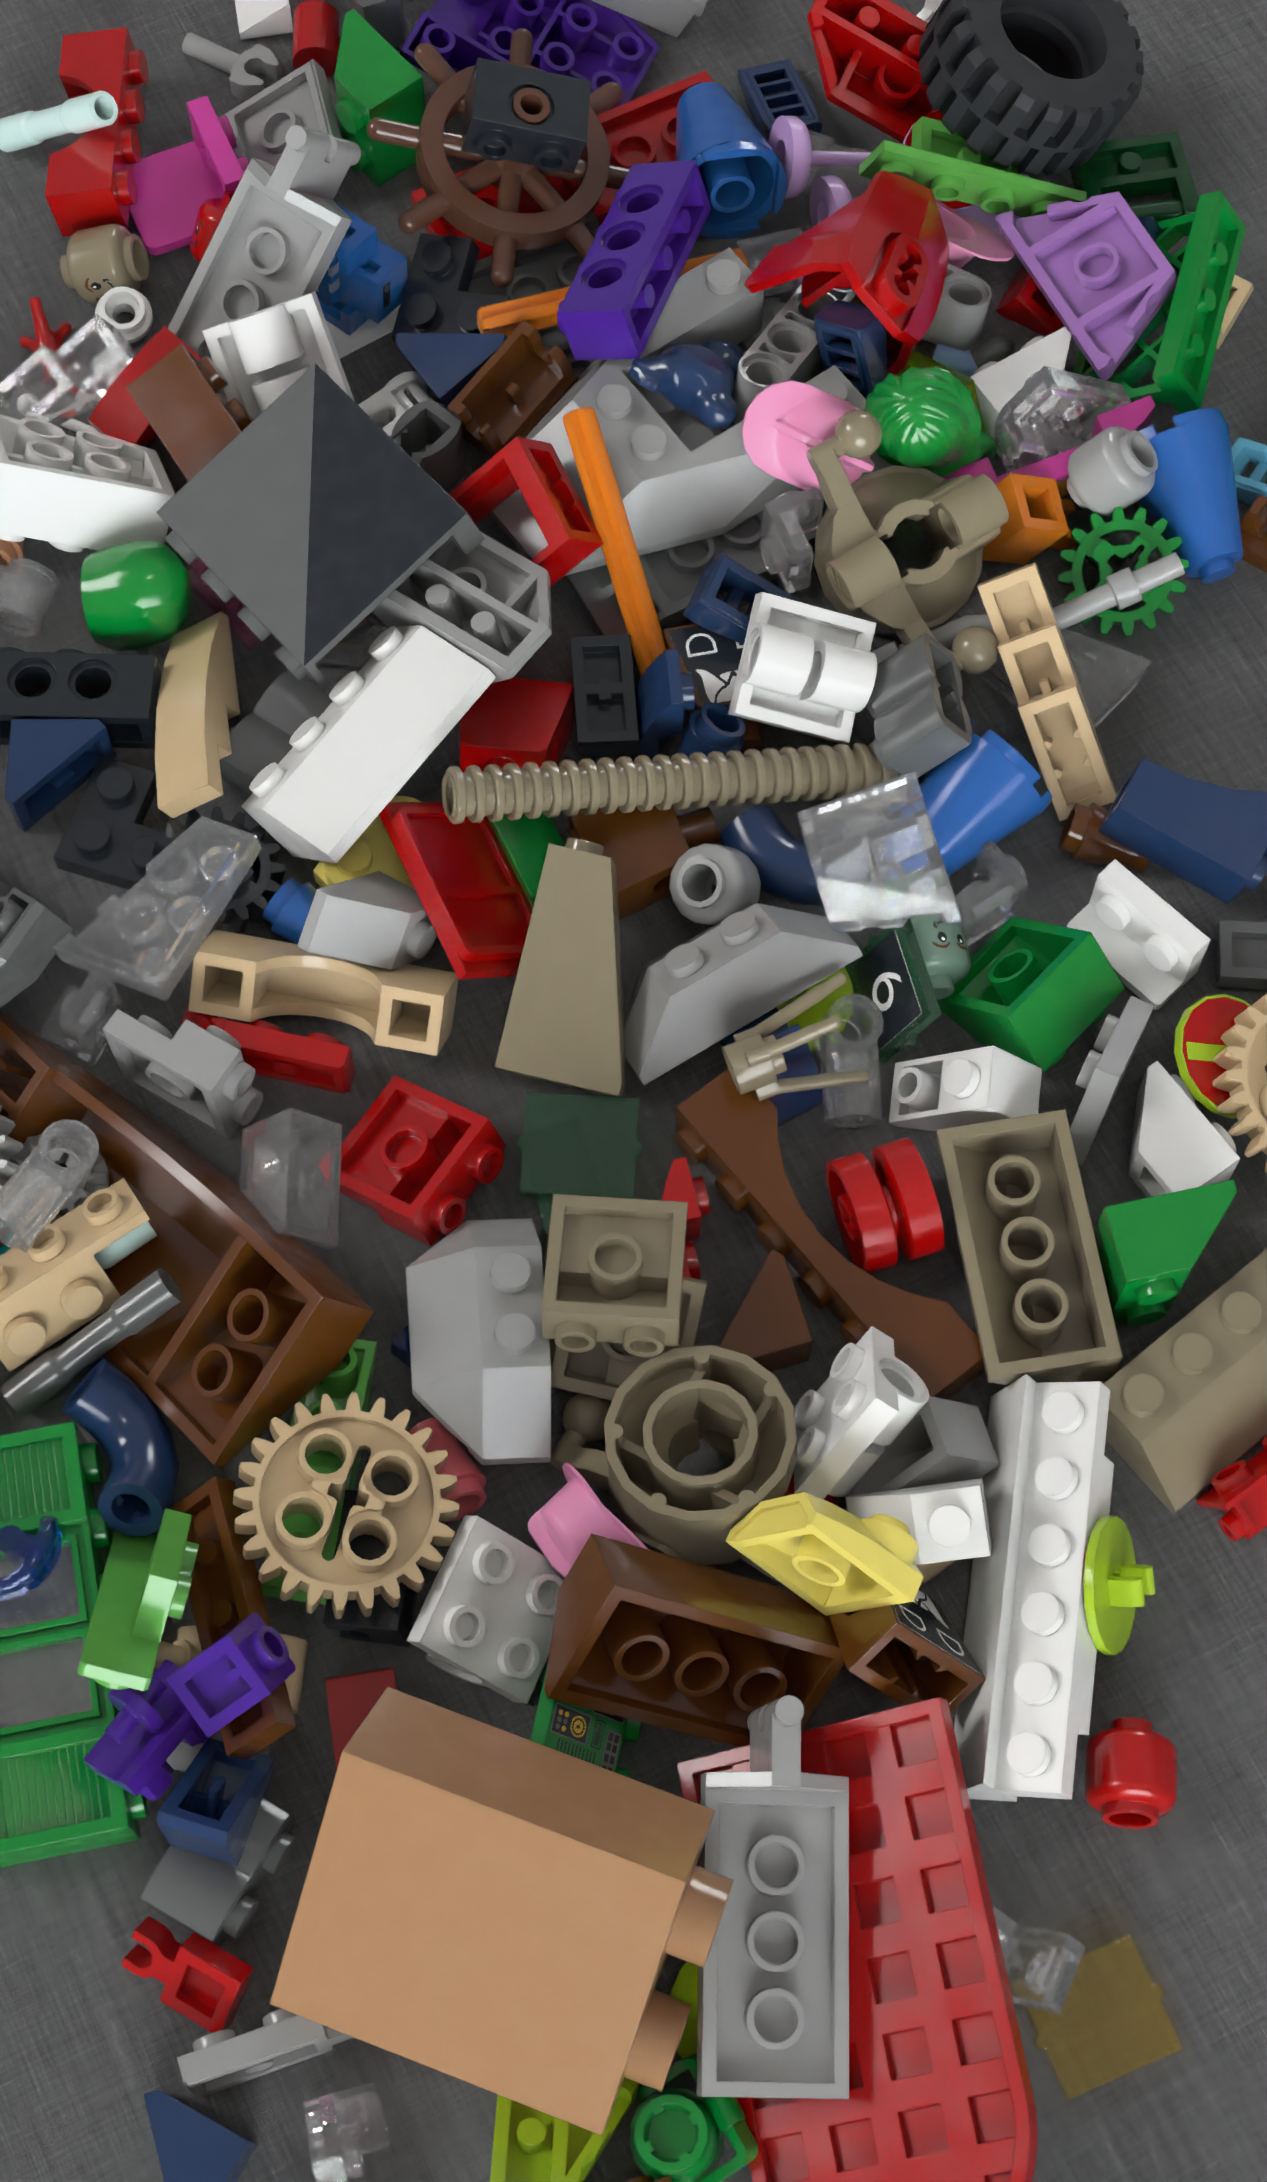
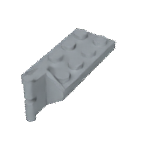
[168,125,361,398]
[696,1695,849,2099]

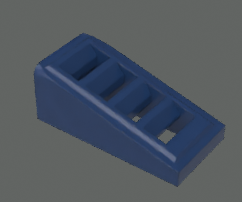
[738,59,822,151]
[814,299,887,399]
[683,553,803,645]

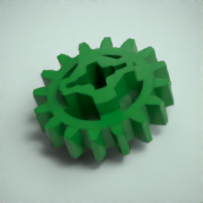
[1058,506,1189,638]

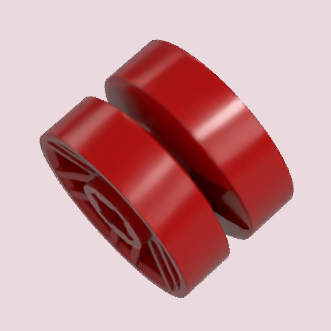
[826,1137,945,1274]

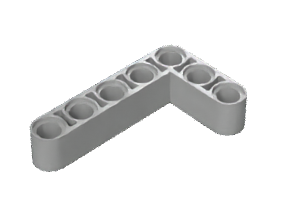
[732,263,992,424]

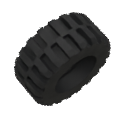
[919,0,1144,175]

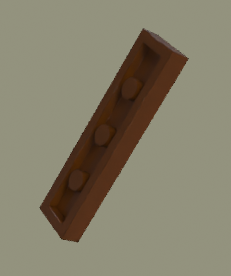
[171,1476,296,1760]

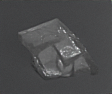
[797,771,962,933]

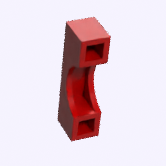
[45,27,148,237]

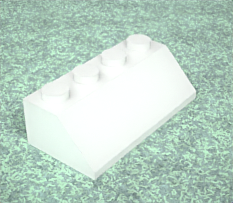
[241,625,496,863]

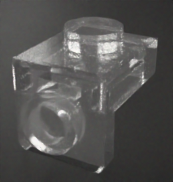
[760,487,824,593]
[992,1906,1086,2015]

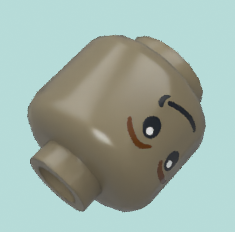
[60,224,149,304]

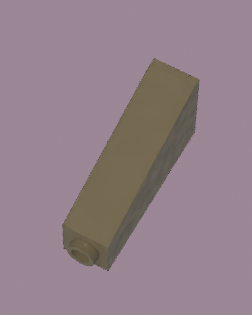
[494,838,627,1100]

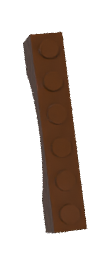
[674,1069,985,1400]

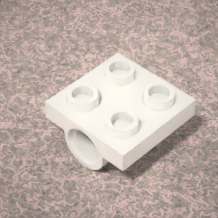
[202,291,354,420]
[728,592,877,744]
[794,1326,929,1499]
[406,1515,565,1704]

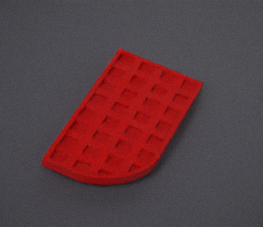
[677,1697,1038,2182]

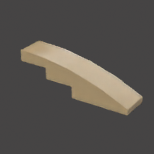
[977,562,1117,821]
[155,611,240,818]

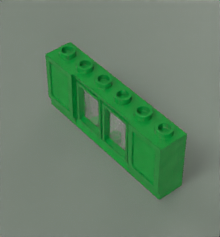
[0,1421,149,1868]

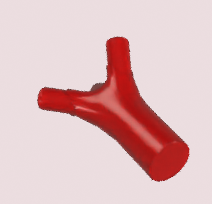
[19,296,72,391]

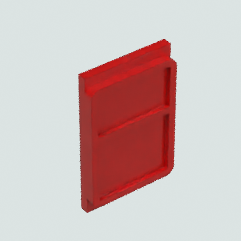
[378,802,533,980]

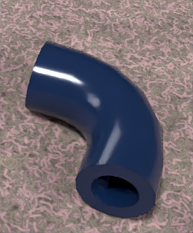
[720,805,890,906]
[62,1359,179,1537]

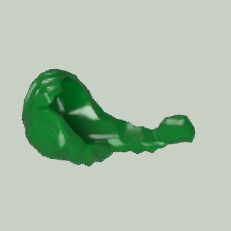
[865,367,999,477]

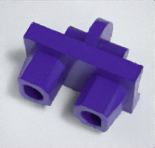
[83,1659,208,1801]

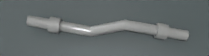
[872,552,1185,664]

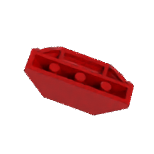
[807,0,940,143]

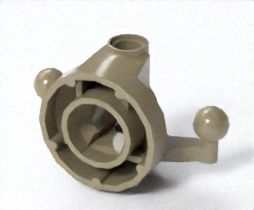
[806,410,1009,674]
[549,1345,798,1584]

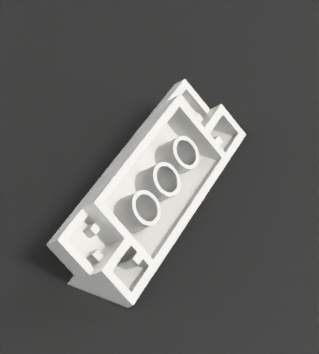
[954,1374,1114,1802]

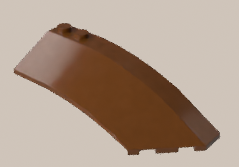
[0,1012,374,1467]

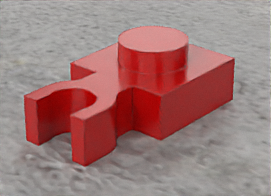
[121,1916,254,2033]

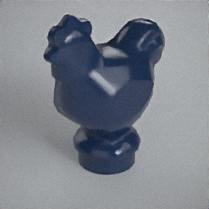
[629,339,743,430]

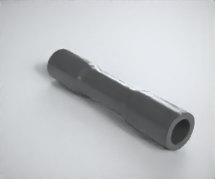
[1,1268,183,1416]

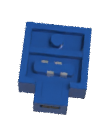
[316,201,407,336]

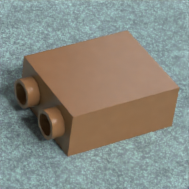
[270,1687,734,2135]

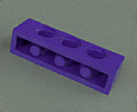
[557,160,711,360]

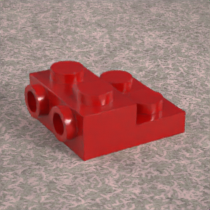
[319,1075,507,1247]

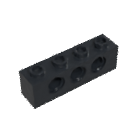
[0,647,162,749]

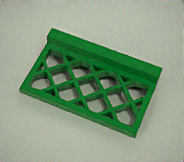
[1062,190,1246,424]

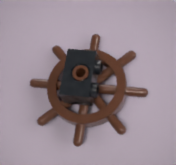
[366,28,630,288]

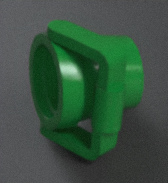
[629,2053,758,2182]

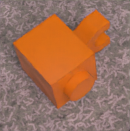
[982,473,1077,565]

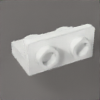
[1067,859,1211,1010]

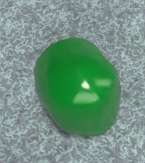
[81,540,192,651]

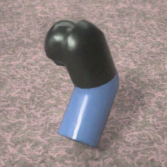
[930,333,1015,383]

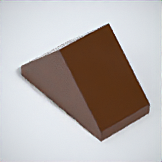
[718,1250,812,1372]

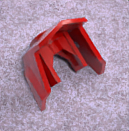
[744,170,950,384]

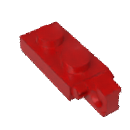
[180,1007,355,1094]

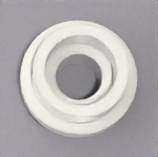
[95,286,153,344]

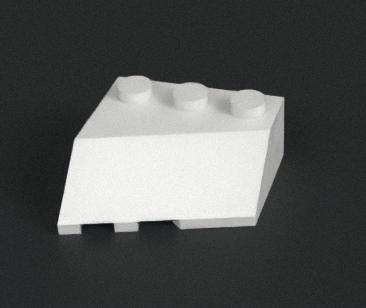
[0,411,175,552]

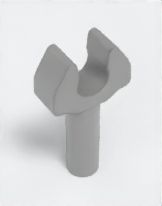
[182,32,281,100]

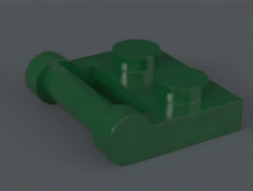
[1069,131,1199,222]

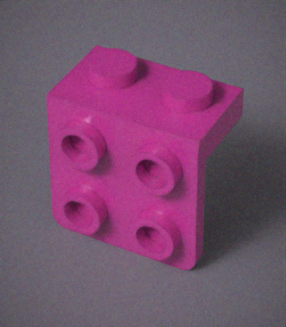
[129,96,249,255]

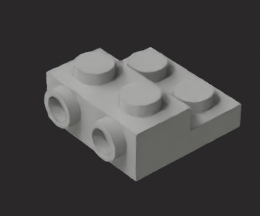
[102,1009,263,1140]

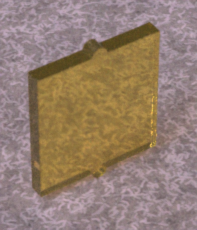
[1016,1935,1183,2100]

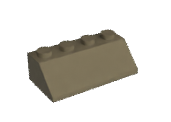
[936,1109,1122,1385]
[1104,1249,1267,1515]

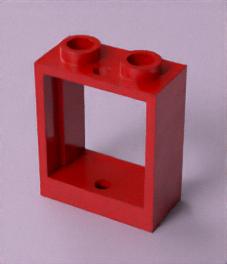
[449,436,604,587]

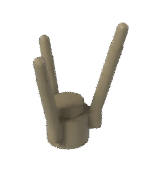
[722,973,870,1101]

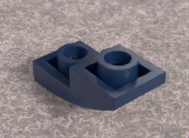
[635,649,695,761]

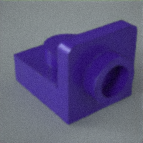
[166,1613,296,1737]

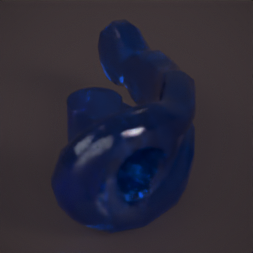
[0,1515,62,1602]

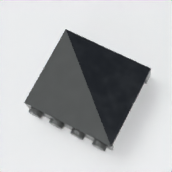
[156,363,484,690]

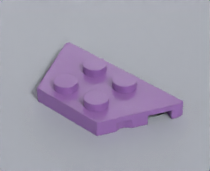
[995,191,1177,383]

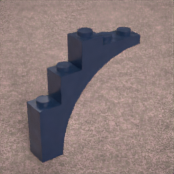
[1098,758,1267,904]

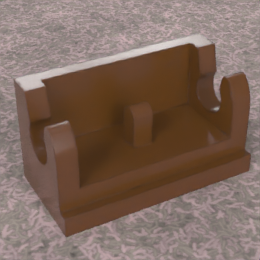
[447,320,579,458]

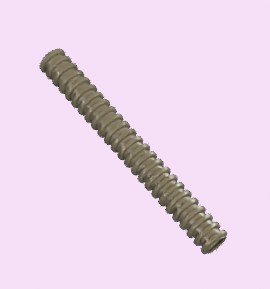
[442,742,909,824]

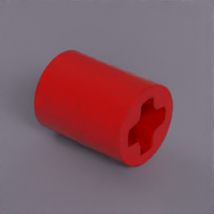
[292,0,339,78]

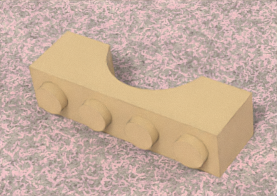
[189,930,458,1056]

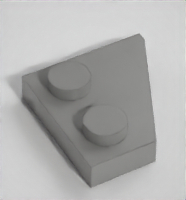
[1070,996,1155,1166]

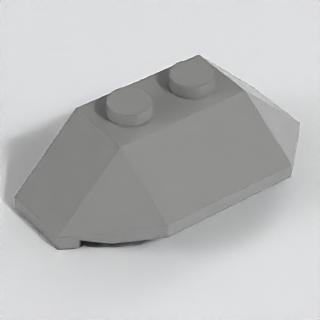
[372,532,552,683]
[624,903,863,1085]
[405,1218,551,1465]

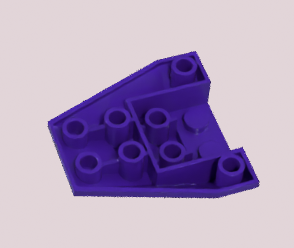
[399,0,660,112]

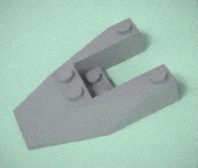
[490,247,866,576]

